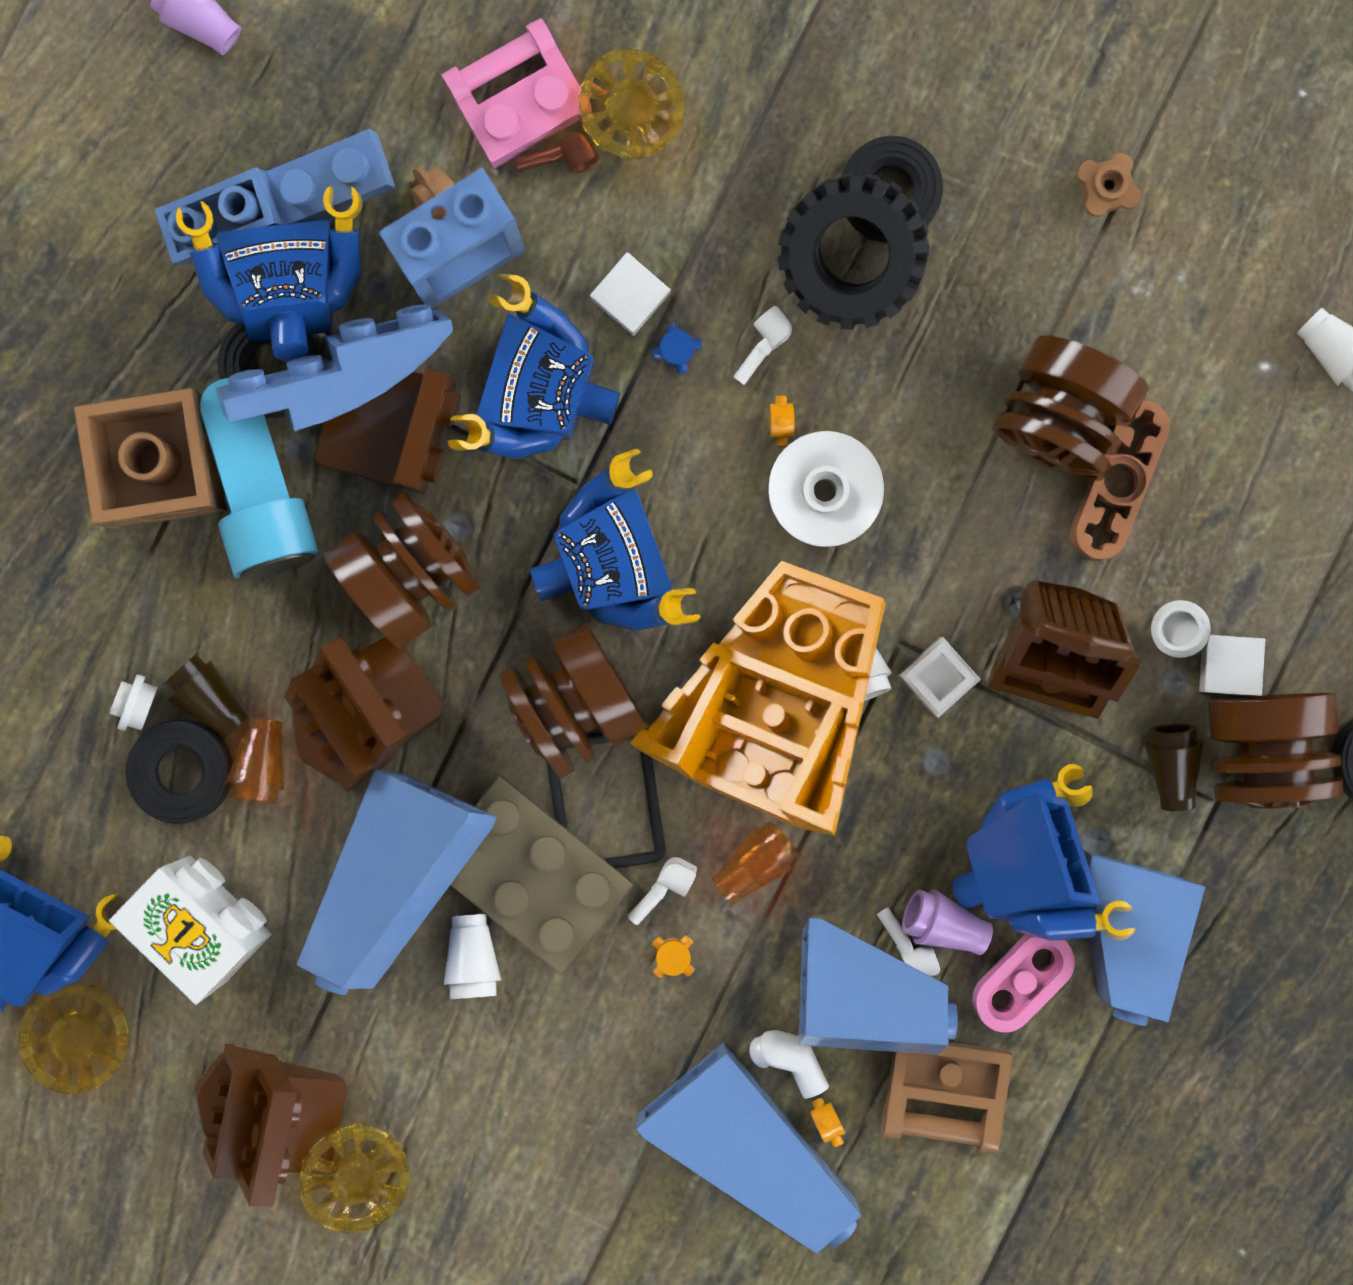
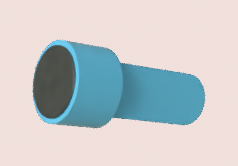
[200,378,319,580]

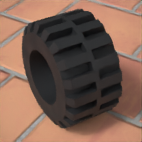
[778,173,930,330]

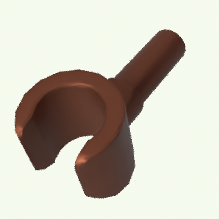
[514,132,599,174]

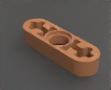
[1070,400,1170,561]

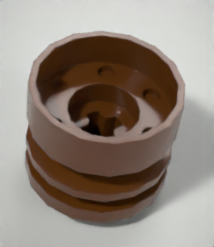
[992,336,1148,481]
[324,492,481,649]
[499,622,648,779]
[1208,693,1343,809]

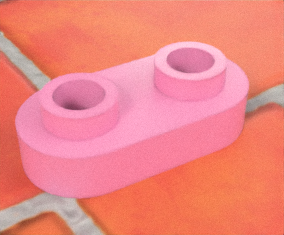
[972,934,1075,1032]

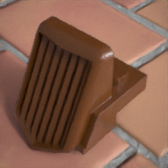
[988,581,1140,719]
[284,636,444,792]
[195,1044,347,1207]

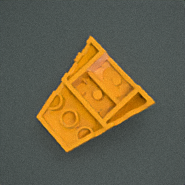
[630,561,886,835]

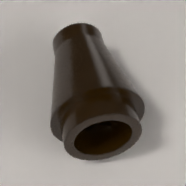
[161,654,249,740]
[1144,724,1204,811]

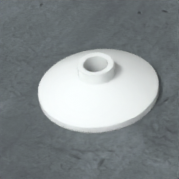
[768,431,884,547]

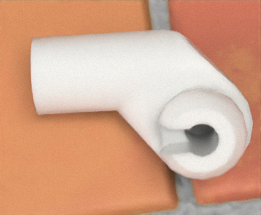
[749,1030,829,1099]

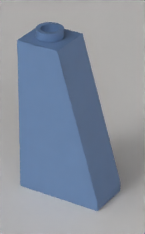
[297,769,497,995]
[636,1042,862,1254]

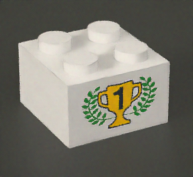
[109,855,272,1005]

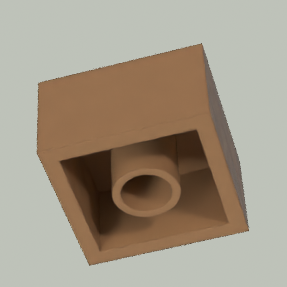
[74,388,227,529]

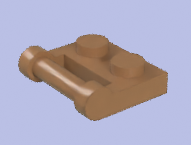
[881,1041,1013,1154]

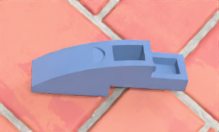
[154,129,396,266]
[216,304,453,431]

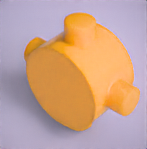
[769,395,794,446]
[652,935,695,978]
[810,1097,846,1148]

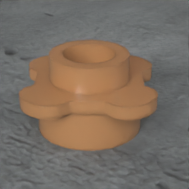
[1077,153,1141,217]
[409,166,454,220]

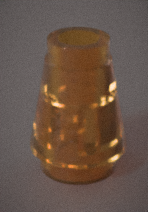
[226,718,284,804]
[712,821,799,904]

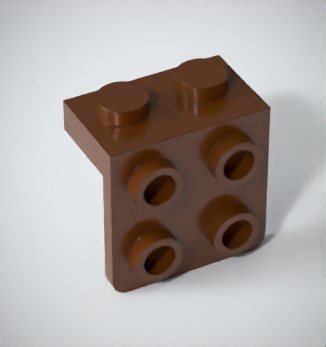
[316,368,460,495]

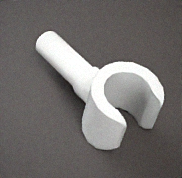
[733,306,792,385]
[628,857,697,925]
[877,907,940,977]

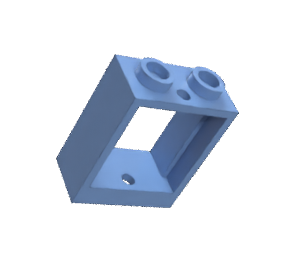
[379,167,526,310]

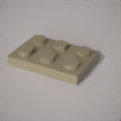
[450,775,634,974]

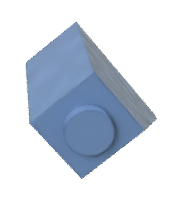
[1084,851,1205,1026]
[798,918,958,1055]

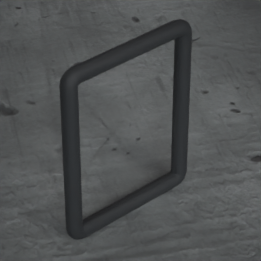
[546,732,666,868]

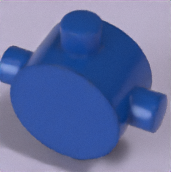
[652,324,702,374]

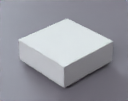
[590,252,671,336]
[1199,635,1265,696]
[898,637,981,718]

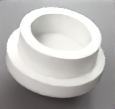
[1151,600,1211,658]
[109,674,157,731]

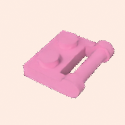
[441,18,592,169]

